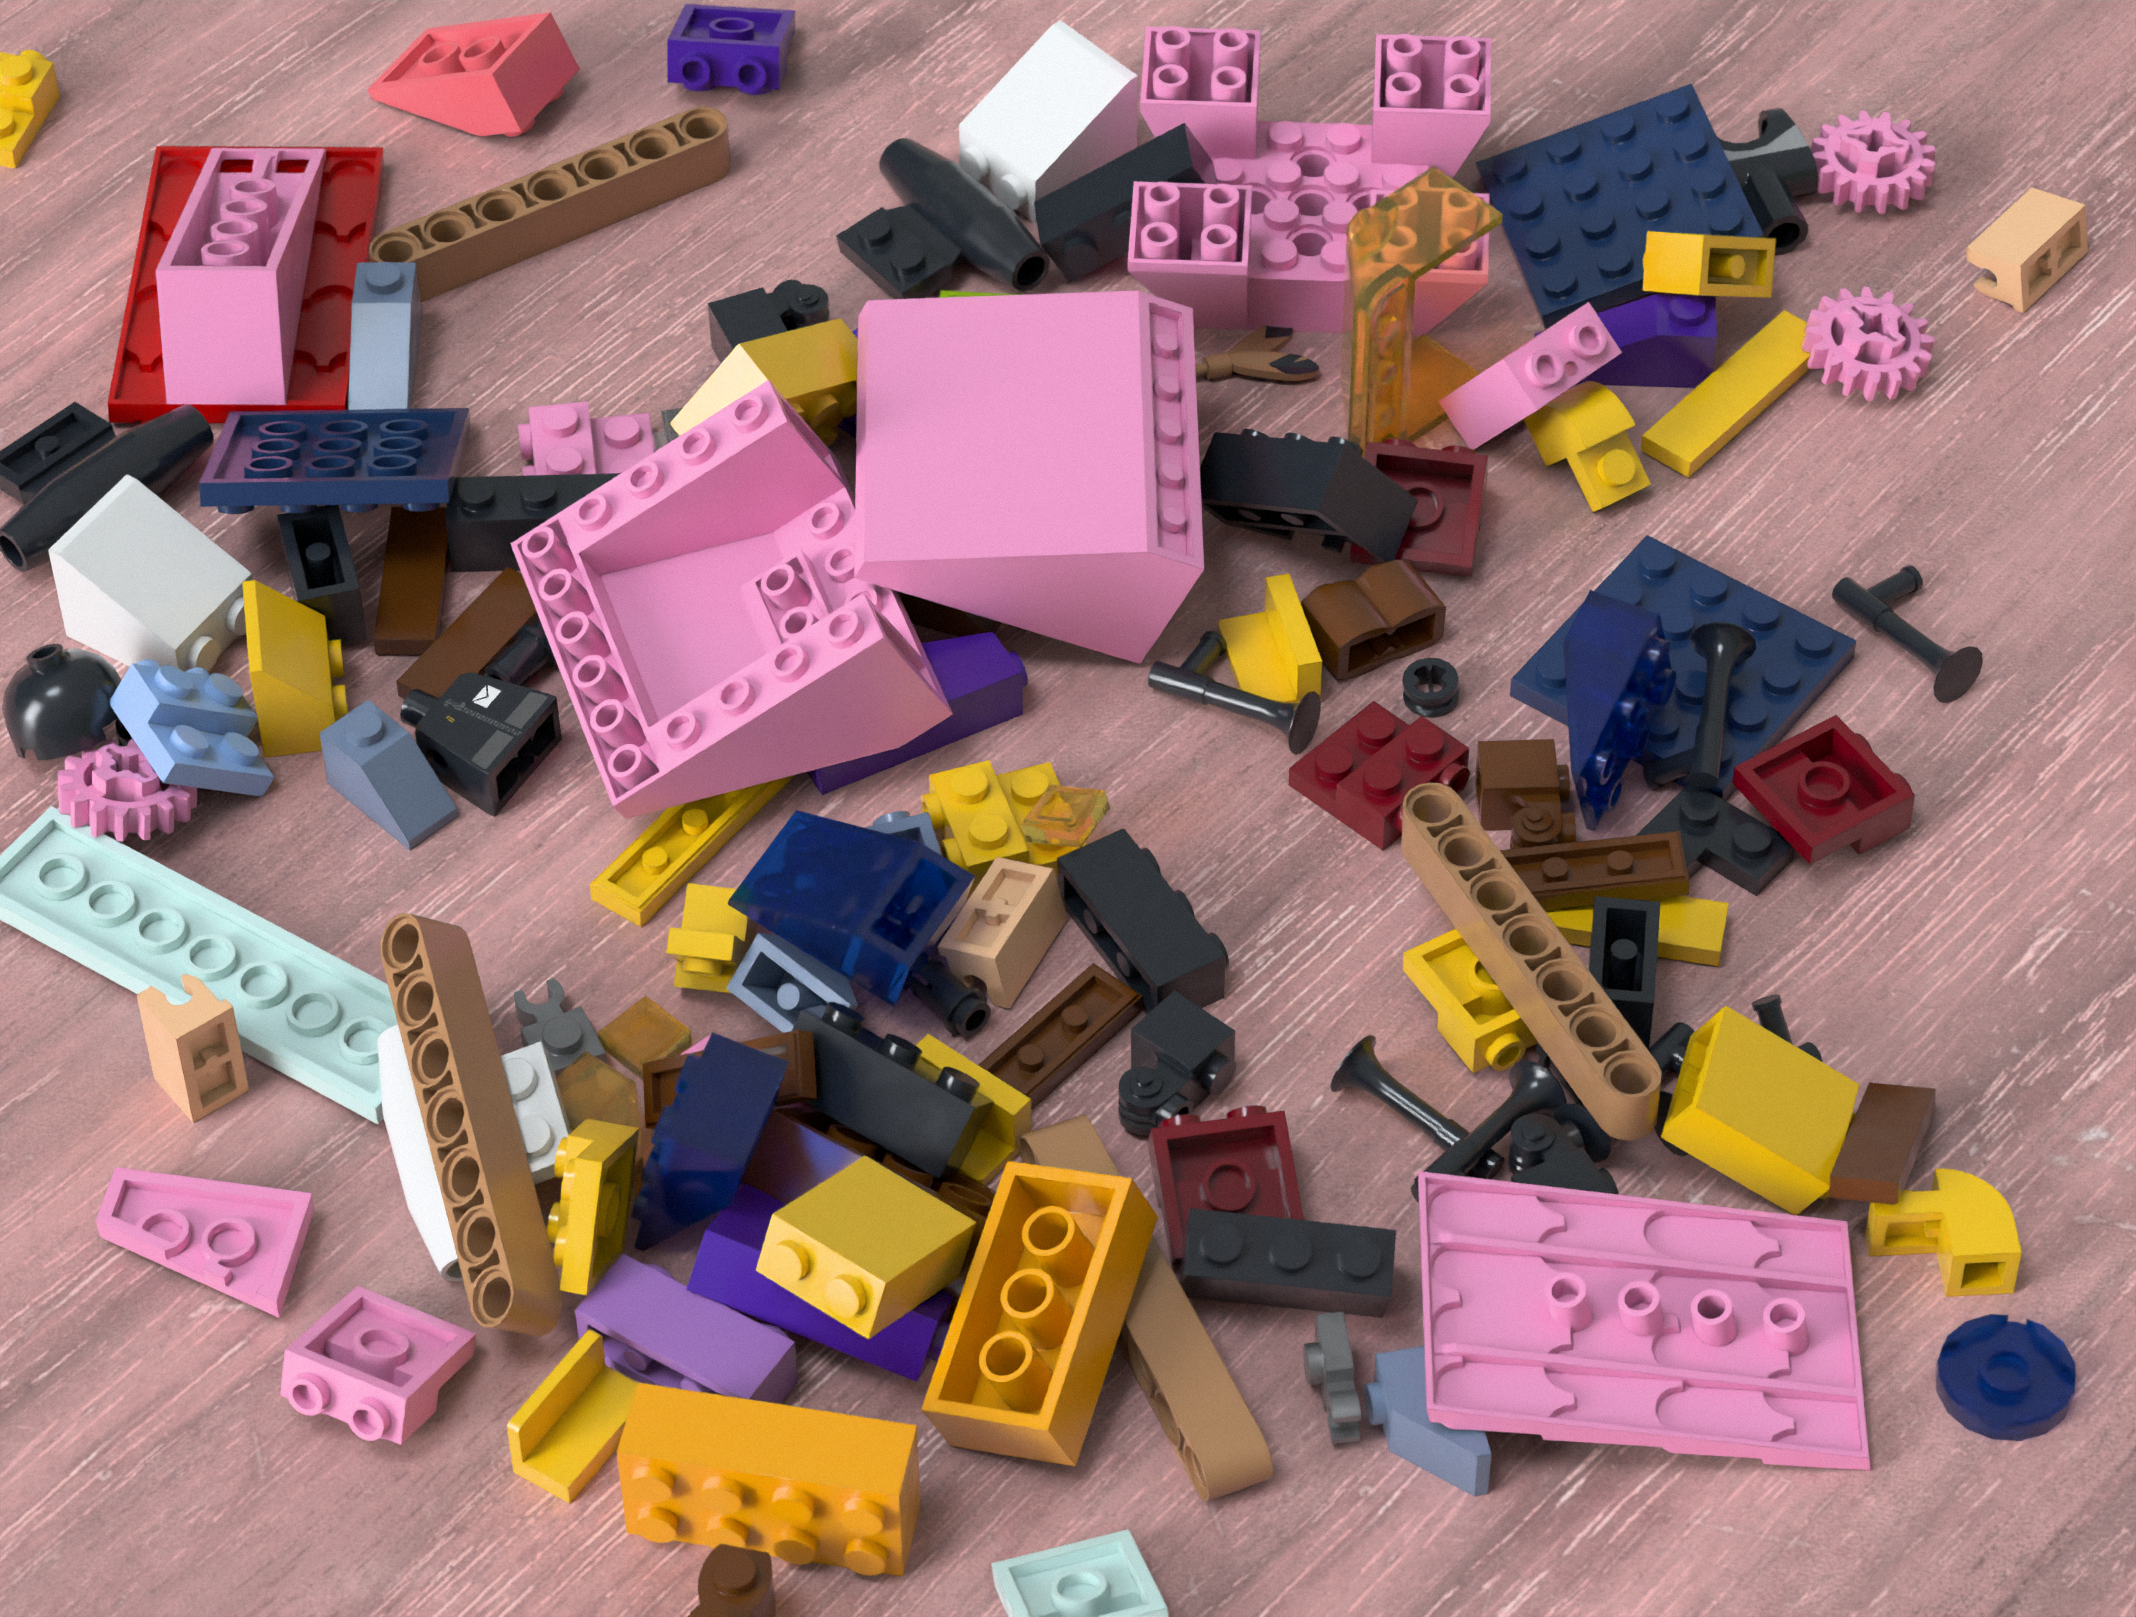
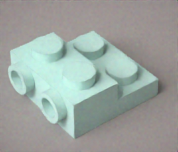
[991,1529,1169,1617]

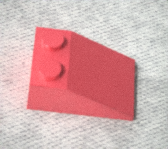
[367,12,580,137]

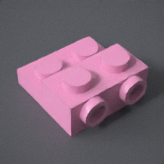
[518,401,654,476]
[280,1286,477,1445]

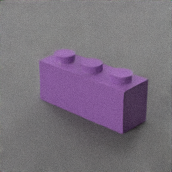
[575,1254,798,1404]

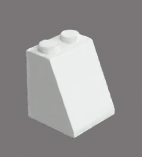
[959,20,1138,224]
[48,474,253,672]

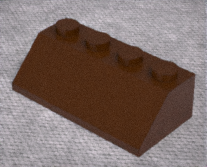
[739,1106,996,1306]

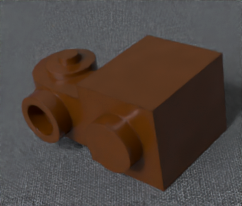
[1475,739,1576,849]

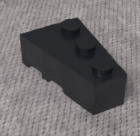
[1200,429,1418,563]

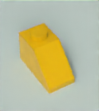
[1643,231,1776,298]

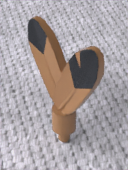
[1195,325,1319,381]

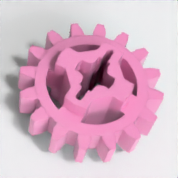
[1811,111,1936,214]
[1802,287,1934,401]
[58,738,197,842]

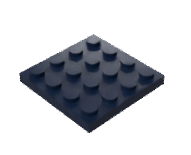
[1476,83,1764,330]
[199,408,470,514]
[1510,535,1856,801]

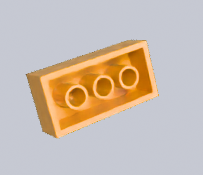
[921,1161,1158,1467]
[617,1382,921,1577]

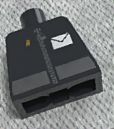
[400,672,562,817]

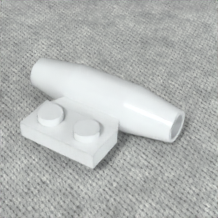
[377,1025,571,1282]

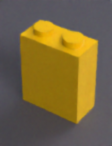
[1661,1005,1860,1215]
[756,1156,976,1339]

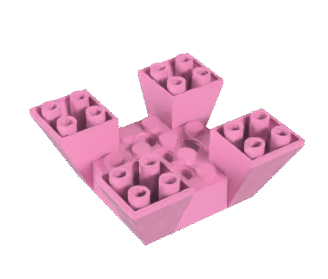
[1128,26,1492,336]

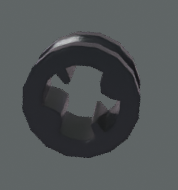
[1402,658,1459,718]

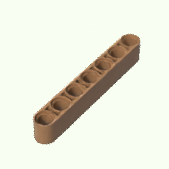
[369,107,731,302]
[1401,783,1662,1141]
[380,913,564,1337]
[1019,1114,1273,1502]

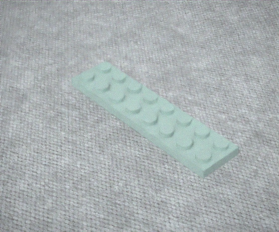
[0,806,398,1124]

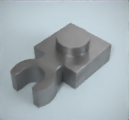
[514,978,608,1087]
[1303,1312,1361,1444]

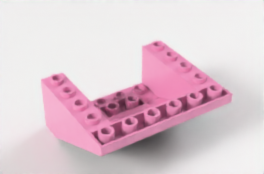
[854,290,1204,664]
[511,380,953,819]

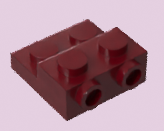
[1350,438,1488,577]
[1289,701,1470,851]
[1732,715,1915,865]
[1148,1105,1304,1266]

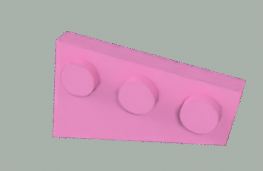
[96,1167,315,1318]

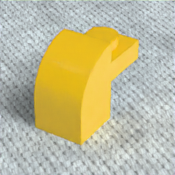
[1524,381,1651,512]
[666,883,761,994]
[1865,1168,2022,1297]

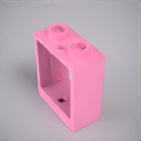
[1438,302,1622,450]

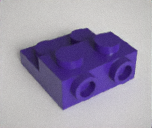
[667,4,795,95]

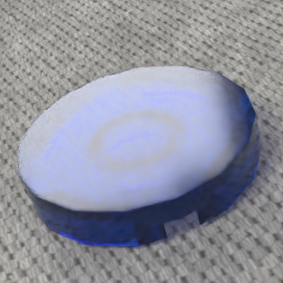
[1935,1314,2076,1441]

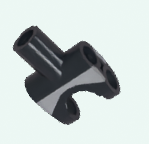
[1717,108,1818,255]

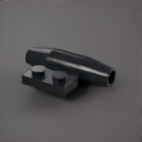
[836,138,1050,299]
[0,402,214,572]

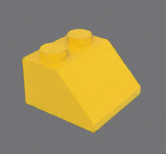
[242,580,349,758]

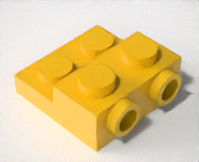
[0,50,60,169]
[921,760,1087,899]
[1403,928,1539,1073]
[547,1119,639,1295]

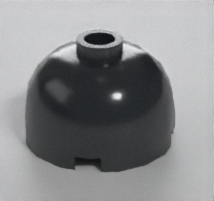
[2,644,125,760]

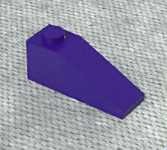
[1534,294,1717,388]

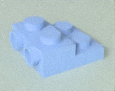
[110,659,275,797]

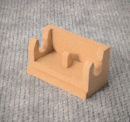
[1966,187,2088,313]
[938,857,1067,1009]
[136,974,249,1123]

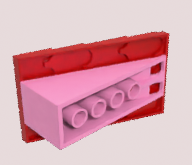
[107,146,384,424]

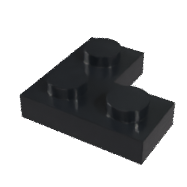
[1636,783,1795,896]

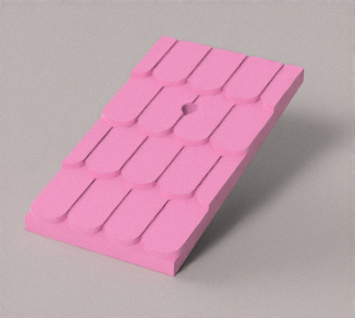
[1418,1171,1871,1471]

